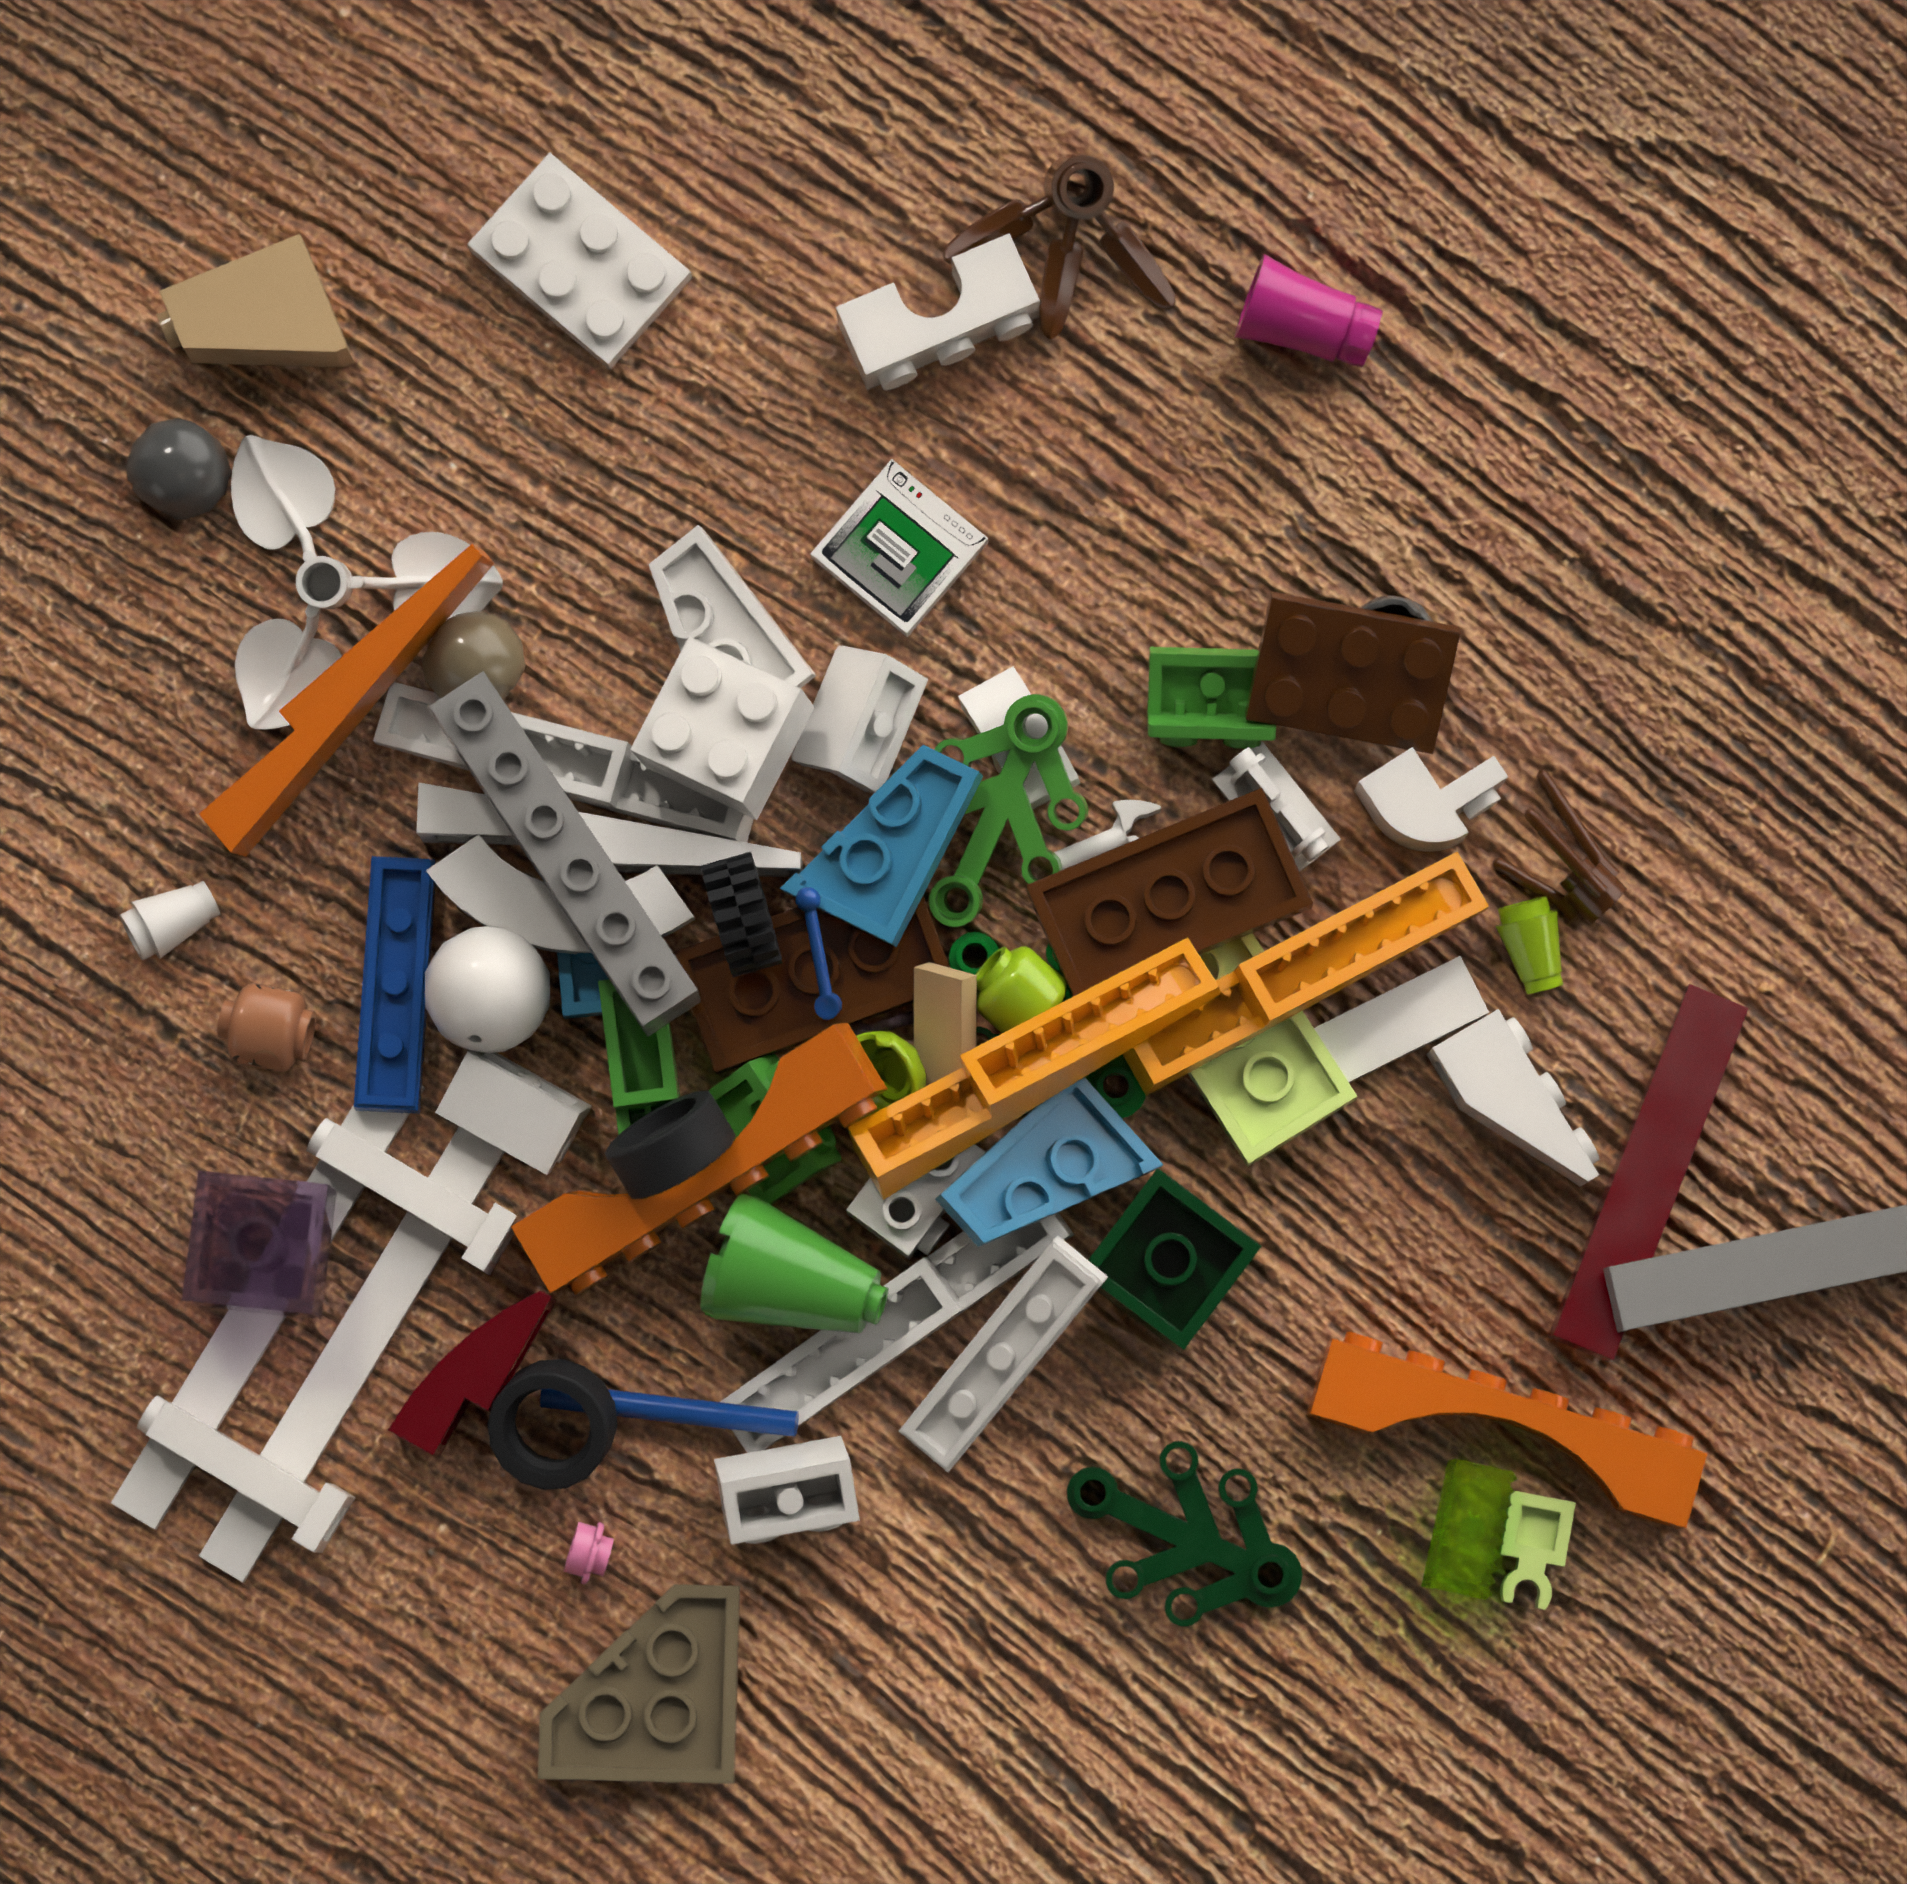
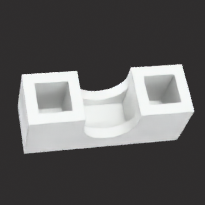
[836,233,1040,390]

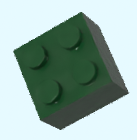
[1088,1168,1262,1354]

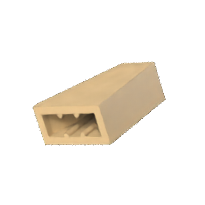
[157,234,355,367]

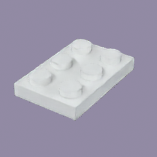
[467,152,692,370]

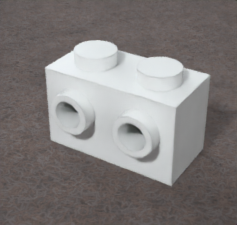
[846,1144,986,1260]
[714,1436,860,1545]

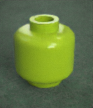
[975,946,1067,1033]

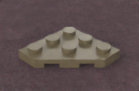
[538,1584,740,1784]

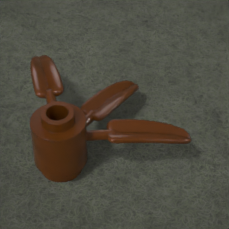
[943,154,1176,339]

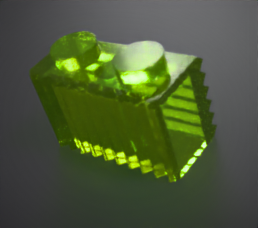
[1421,1458,1517,1600]

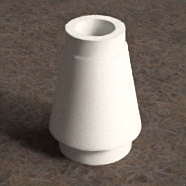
[119,881,220,960]

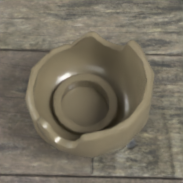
[421,611,526,700]

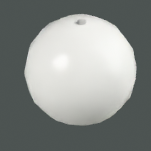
[425,926,550,1053]

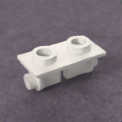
[1212,741,1341,872]

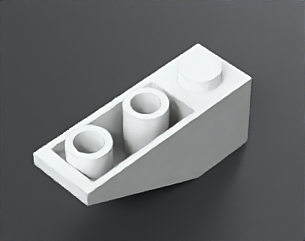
[1427,1009,1600,1187]

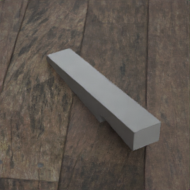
[1603,1205,1907,1332]

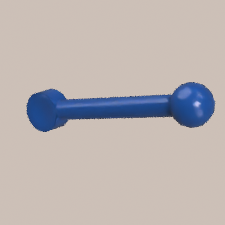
[795,887,842,1020]

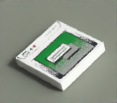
[810,459,988,637]

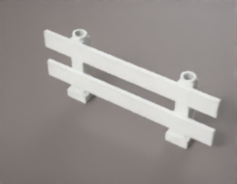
[111,1086,522,1583]

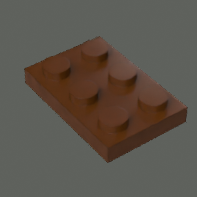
[1245,591,1461,754]

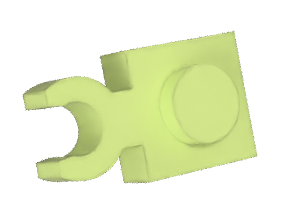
[1498,1490,1576,1610]

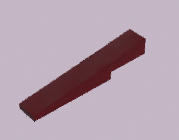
[1548,984,1749,1362]

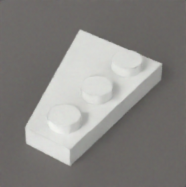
[649,525,817,688]

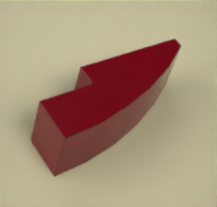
[388,1290,557,1457]

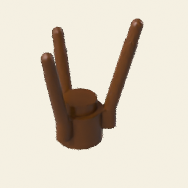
[1493,770,1627,924]

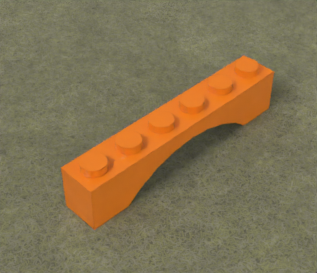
[511,1023,887,1296]
[1306,1331,1708,1529]

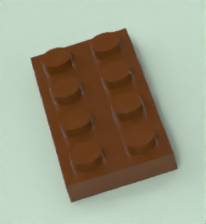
[1026,788,1313,997]
[673,896,950,1075]

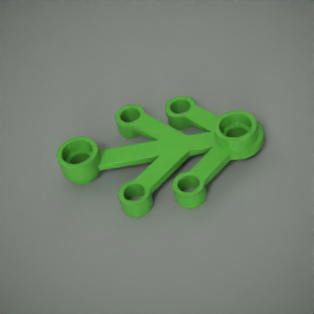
[929,694,1088,927]

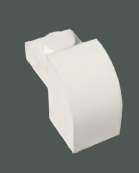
[1354,747,1508,852]

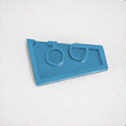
[780,745,983,948]
[935,1077,1163,1247]

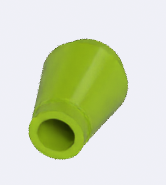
[1495,896,1563,994]

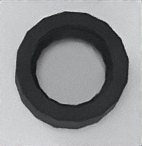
[605,1090,736,1199]
[487,1359,618,1490]

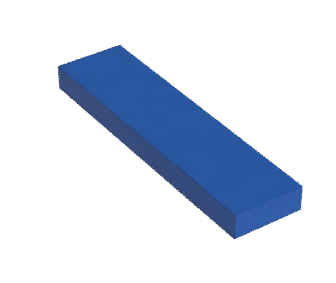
[354,856,437,1114]

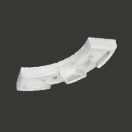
[426,834,695,954]

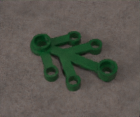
[1066,1441,1302,1627]

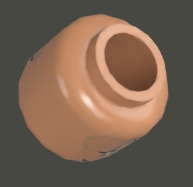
[217,983,316,1072]

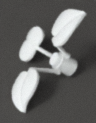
[231,435,503,730]

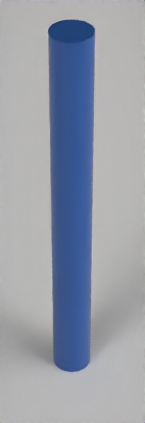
[540,1388,799,1437]

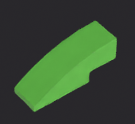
[598,979,681,1135]

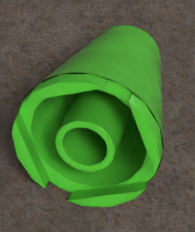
[700,1193,889,1333]

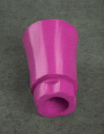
[1234,254,1383,367]

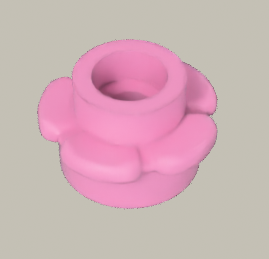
[564,1522,614,1584]

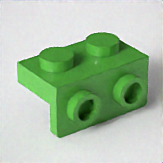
[1147,647,1276,749]

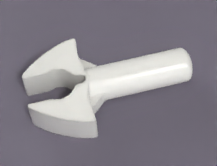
[1054,800,1161,870]

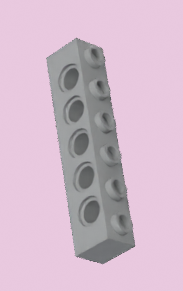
[429,671,701,1037]

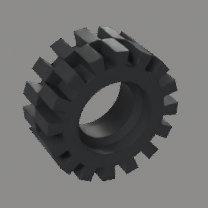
[701,851,783,977]

